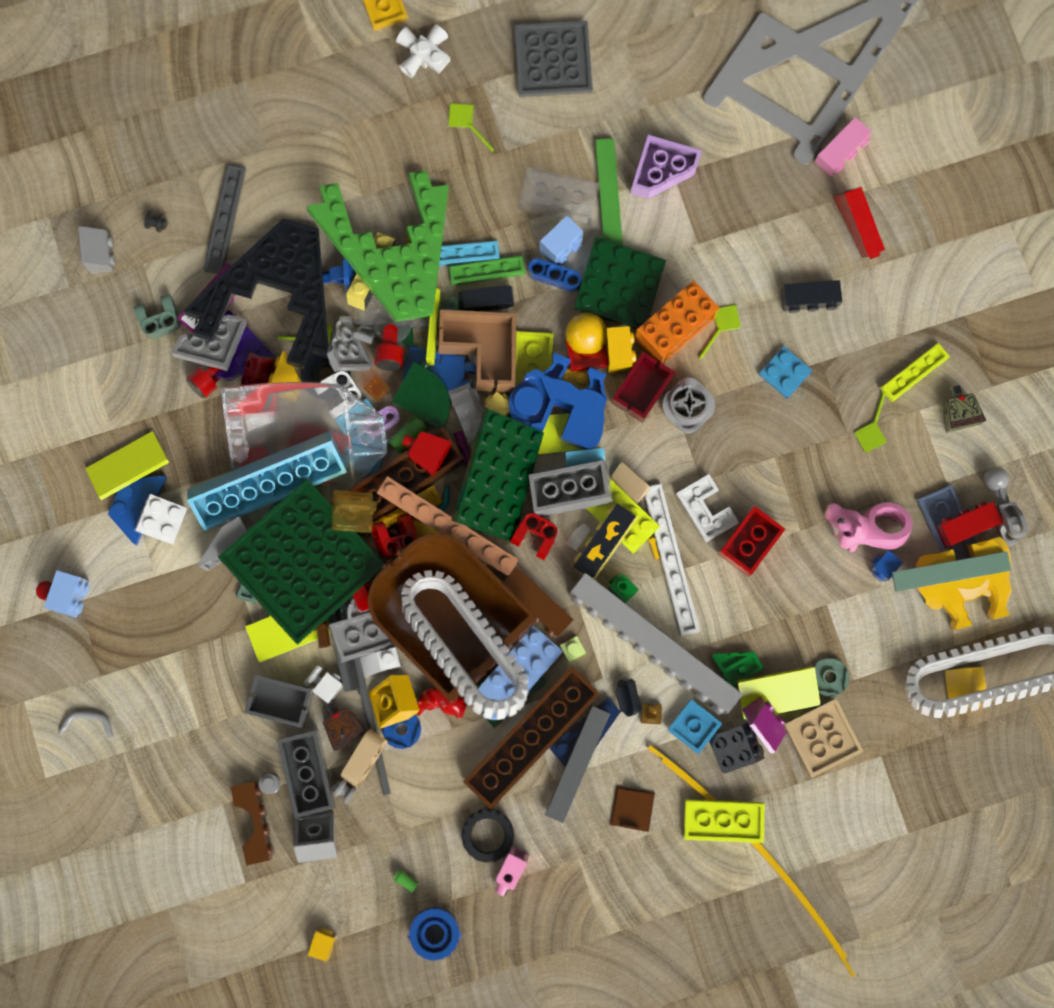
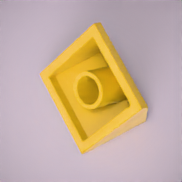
[944,667,986,709]

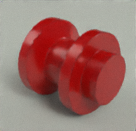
[36,581,52,601]

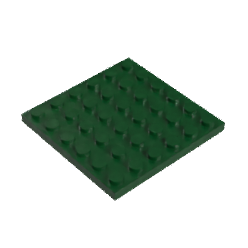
[218,479,384,645]

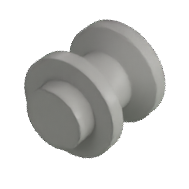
[259,774,281,794]
[332,779,357,804]

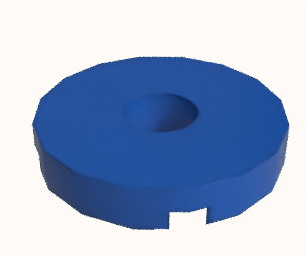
[382,714,422,749]

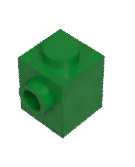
[608,573,639,604]

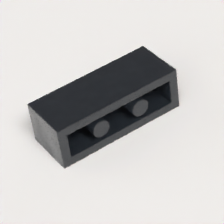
[781,280,843,313]

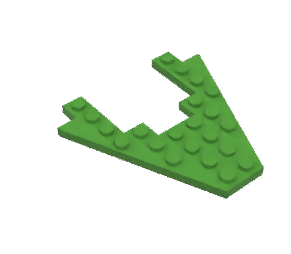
[307,170,449,322]

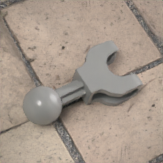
[984,467,1028,546]

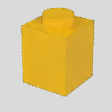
[308,928,336,962]

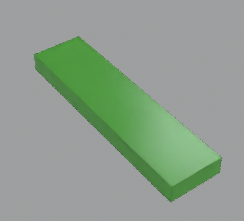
[449,255,525,286]

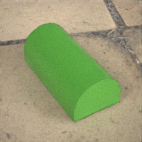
[388,415,428,455]

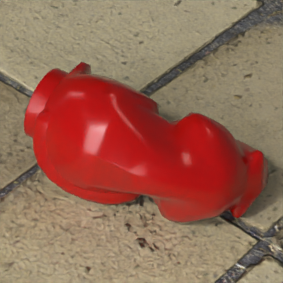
[417,687,468,719]

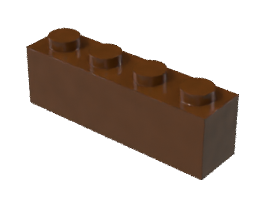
[502,567,574,638]

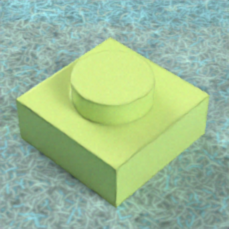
[560,636,586,663]

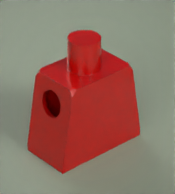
[402,432,452,477]

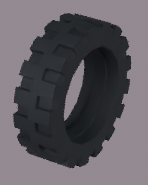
[461,809,514,863]

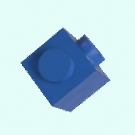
[870,550,903,582]

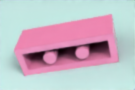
[815,117,872,176]

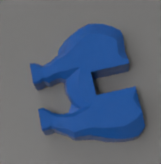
[509,353,607,450]

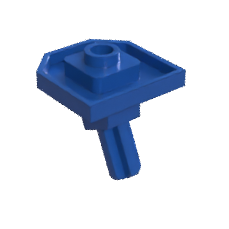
[323,257,357,292]

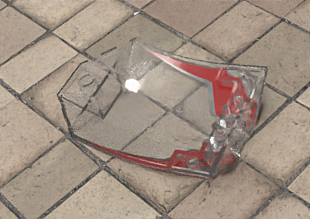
[221,382,387,490]

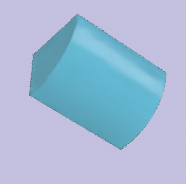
[565,448,605,467]

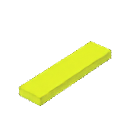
[426,288,441,366]
[880,343,950,403]

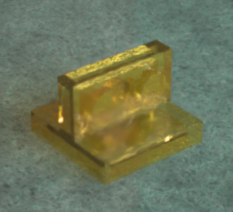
[332,490,376,533]

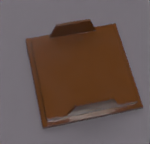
[610,786,655,832]

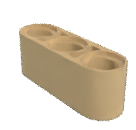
[341,729,387,788]

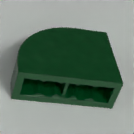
[391,361,452,429]

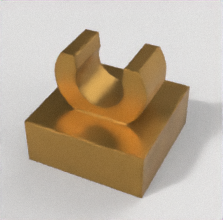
[641,704,662,725]

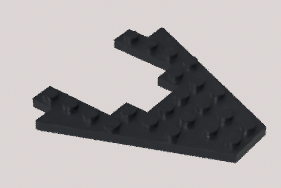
[184,218,329,369]

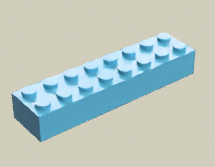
[187,431,347,531]

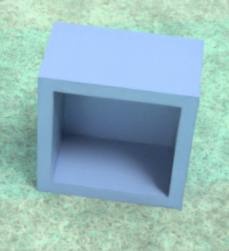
[539,216,583,265]
[44,570,90,618]

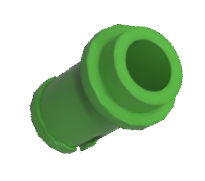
[393,869,419,893]

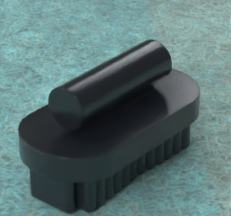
[615,678,642,717]

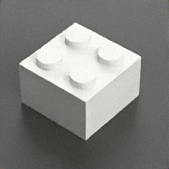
[134,494,187,545]

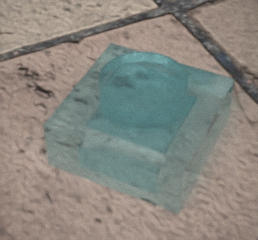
[440,297,460,311]

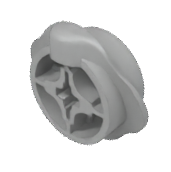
[662,377,715,434]

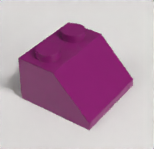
[742,696,787,754]

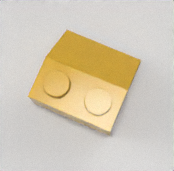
[368,675,419,728]

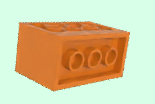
[634,280,720,367]

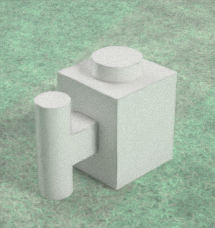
[303,665,343,703]

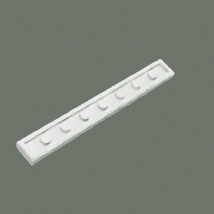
[644,483,700,636]

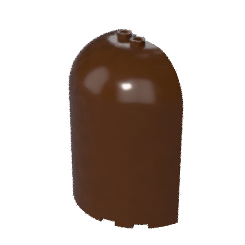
[368,533,538,703]

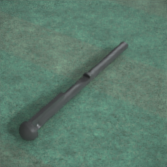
[351,657,391,795]

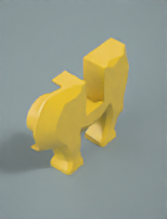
[915,537,1012,630]

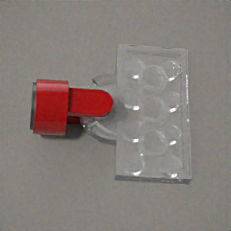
[354,294,430,371]

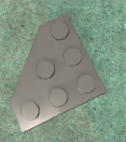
[172,315,247,371]
[327,316,373,371]

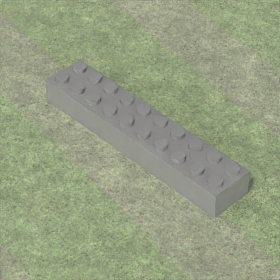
[570,573,743,715]

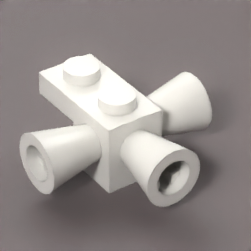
[396,24,450,78]

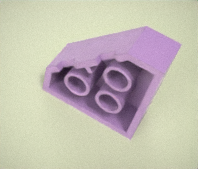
[631,135,702,199]

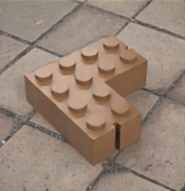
[438,310,516,393]

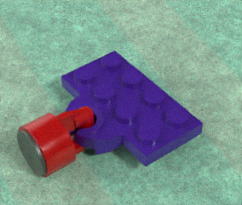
[186,310,277,399]

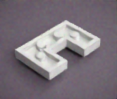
[676,474,739,543]

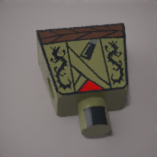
[943,385,986,433]

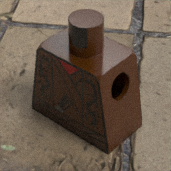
[323,701,367,751]

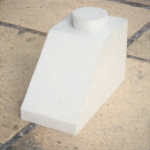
[360,647,402,677]

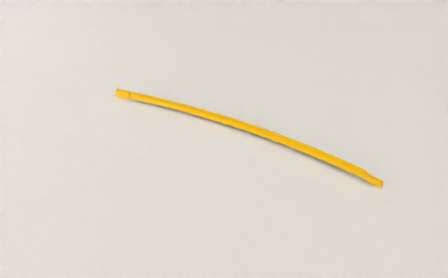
[647,745,856,977]

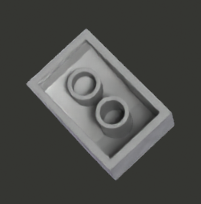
[198,517,249,571]

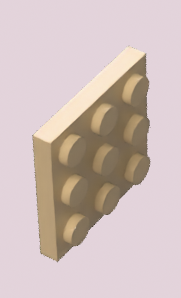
[784,699,864,778]

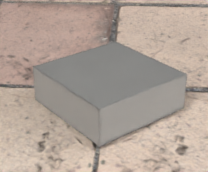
[353,324,379,344]

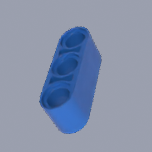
[528,259,581,292]

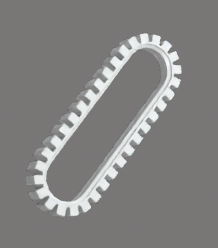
[401,570,528,719]
[905,627,1054,718]

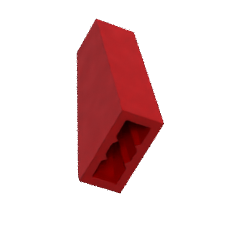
[833,186,885,260]

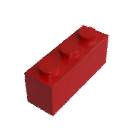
[936,501,1003,548]

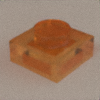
[363,375,391,402]

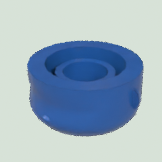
[407,906,463,961]

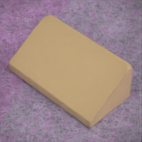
[610,462,650,503]

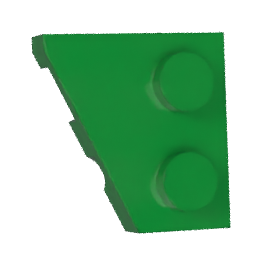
[711,652,764,687]

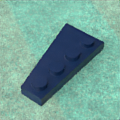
[549,697,621,767]

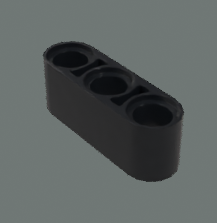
[458,286,515,311]

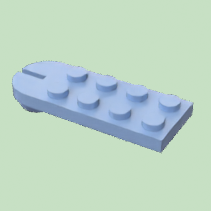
[478,626,563,720]

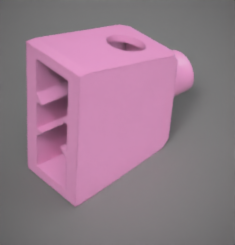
[495,846,530,896]

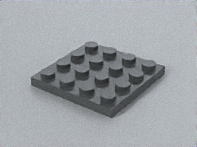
[515,21,593,97]

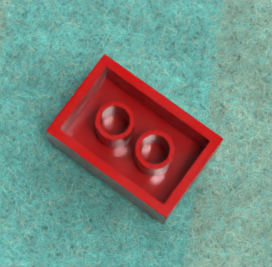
[717,506,786,577]

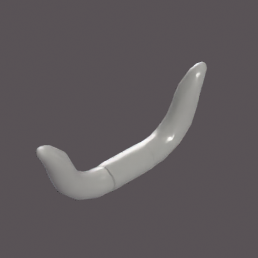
[58,710,114,738]

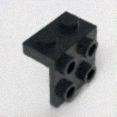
[709,722,765,773]

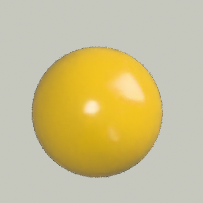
[565,313,607,355]

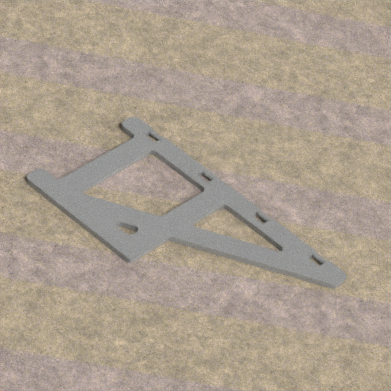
[703,0,918,165]

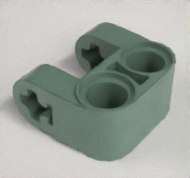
[134,294,180,339]

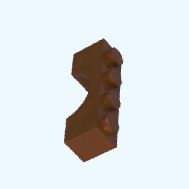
[230,781,275,866]

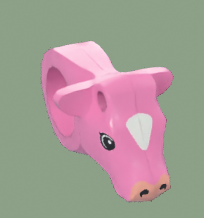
[825,502,913,552]

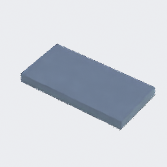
[916,484,979,560]

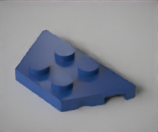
[108,476,167,546]

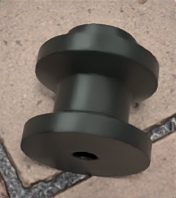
[144,210,168,233]

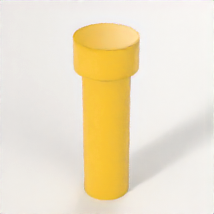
[648,538,660,560]

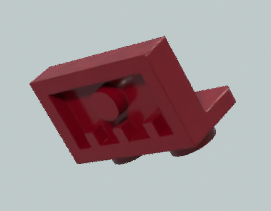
[241,352,276,391]

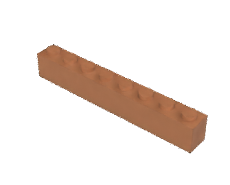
[376,475,519,576]

